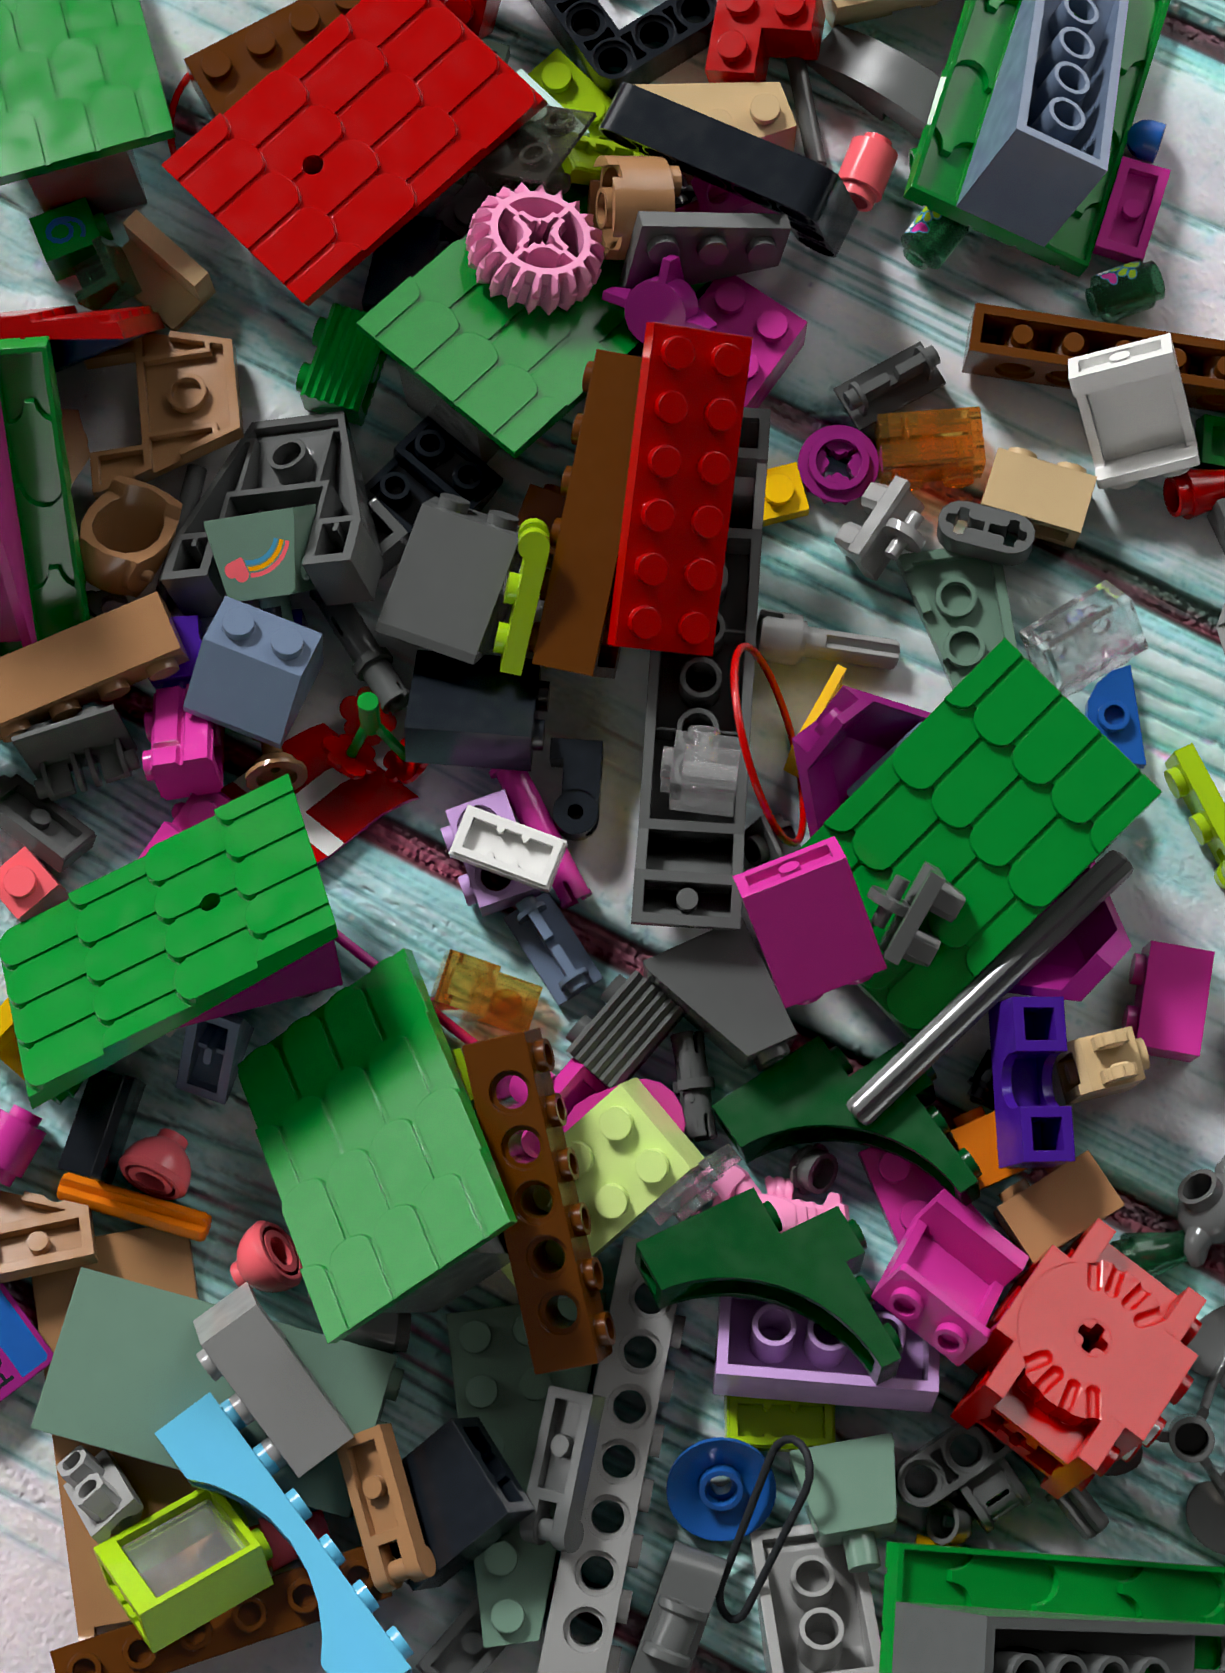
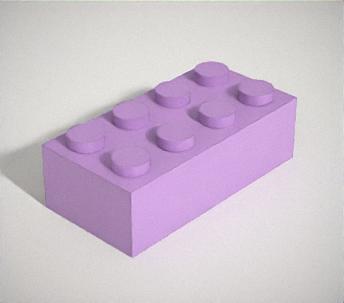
[713,1280,940,1413]

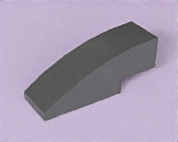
[806,25,940,140]

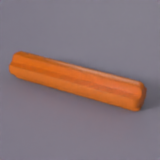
[57,1172,212,1242]

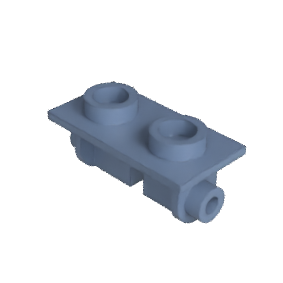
[503,892,603,1006]

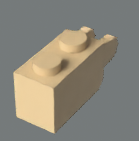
[1055,1026,1150,1106]

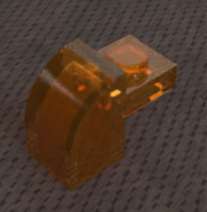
[430,949,543,1034]

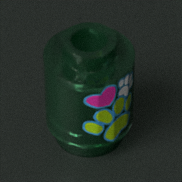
[901,206,969,270]
[1085,260,1165,323]

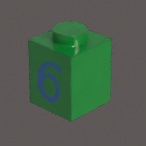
[29,197,114,282]

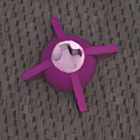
[602,254,717,357]

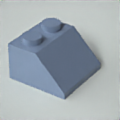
[183,596,324,749]

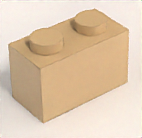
[980,447,1098,548]

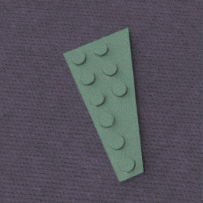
[446,1292,607,1648]

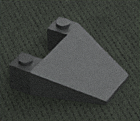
[160,411,384,619]

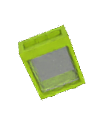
[93,1488,274,1654]

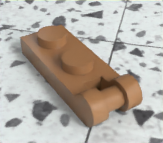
[337,1423,436,1594]

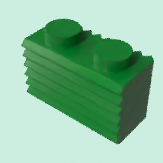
[296,303,387,426]

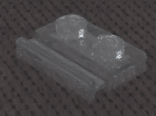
[646,1143,742,1226]

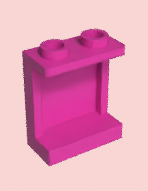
[733,836,887,1009]
[871,1189,1029,1367]

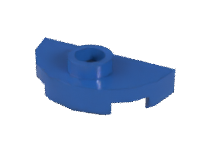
[1085,665,1146,769]

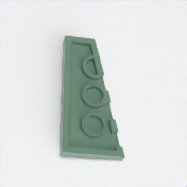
[896,548,1017,690]

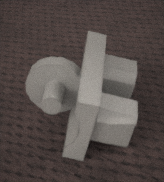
[834,476,926,581]
[56,1445,144,1544]

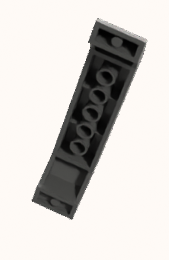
[631,407,771,931]

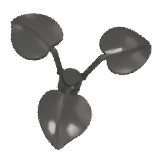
[1104,1305,1225,1555]

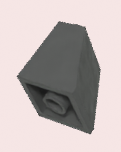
[375,493,522,665]
[643,917,797,1072]

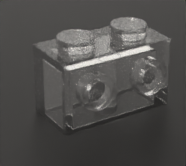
[1019,580,1149,697]
[660,725,741,817]

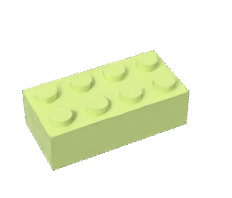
[501,1077,706,1288]

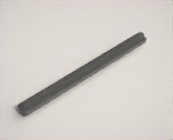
[846,850,1134,1126]

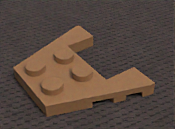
[84,331,244,500]

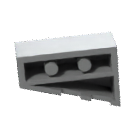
[193,1282,354,1478]

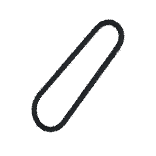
[716,1435,814,1624]

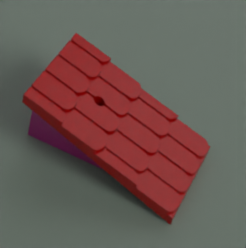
[161,0,548,307]

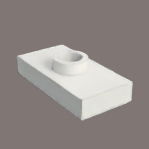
[449,805,568,893]

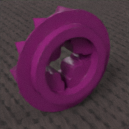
[798,425,879,506]

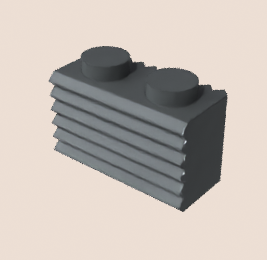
[566,970,684,1089]

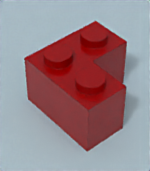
[705,0,826,83]

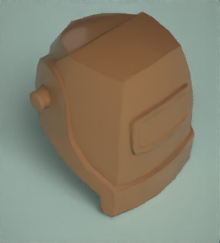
[79,475,183,598]

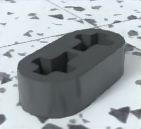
[937,500,1035,566]

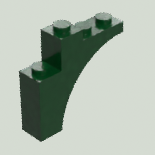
[712,1035,982,1206]
[635,1187,903,1385]

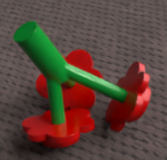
[321,686,429,784]

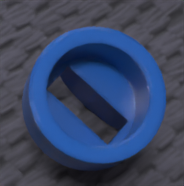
[1126,120,1167,163]

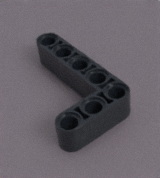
[529,0,717,100]
[599,82,858,258]

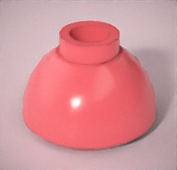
[118,1128,191,1200]
[230,1220,303,1293]

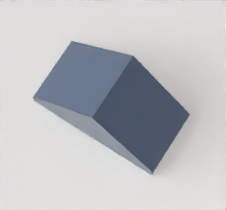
[175,1014,254,1105]

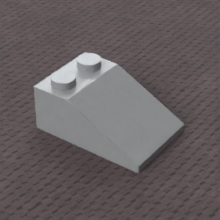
[749,1524,881,1673]

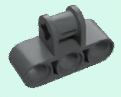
[895,1422,1033,1534]
[629,1540,727,1673]

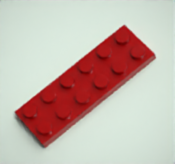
[607,322,753,656]

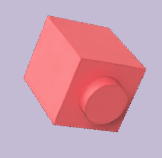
[0,846,69,922]

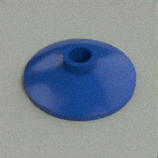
[666,1437,776,1541]

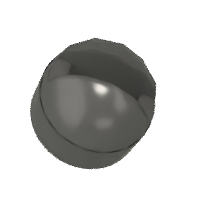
[926,1499,974,1546]

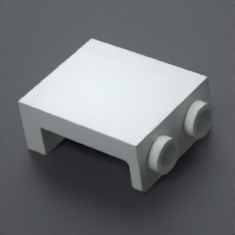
[1068,333,1200,490]

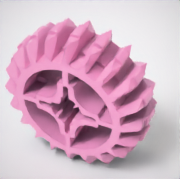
[465,182,605,315]

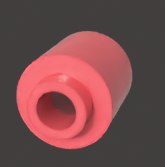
[838,132,898,212]

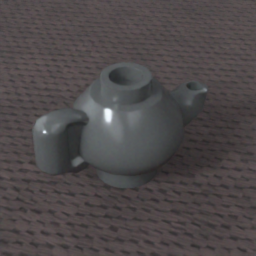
[1177,1155,1225,1268]

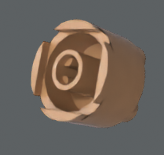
[587,155,682,260]

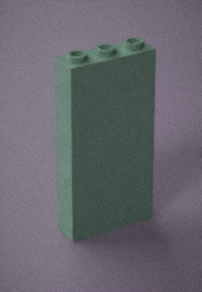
[31,1267,404,1518]

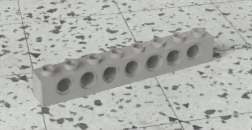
[537,1236,686,1673]

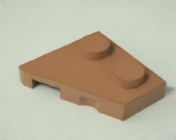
[0,1190,98,1283]

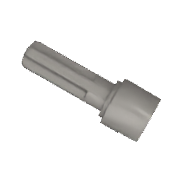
[755,609,900,670]

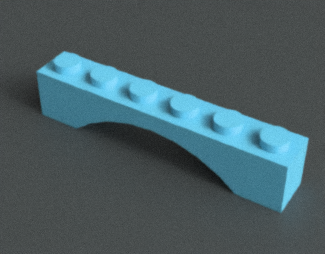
[154,1392,414,1673]

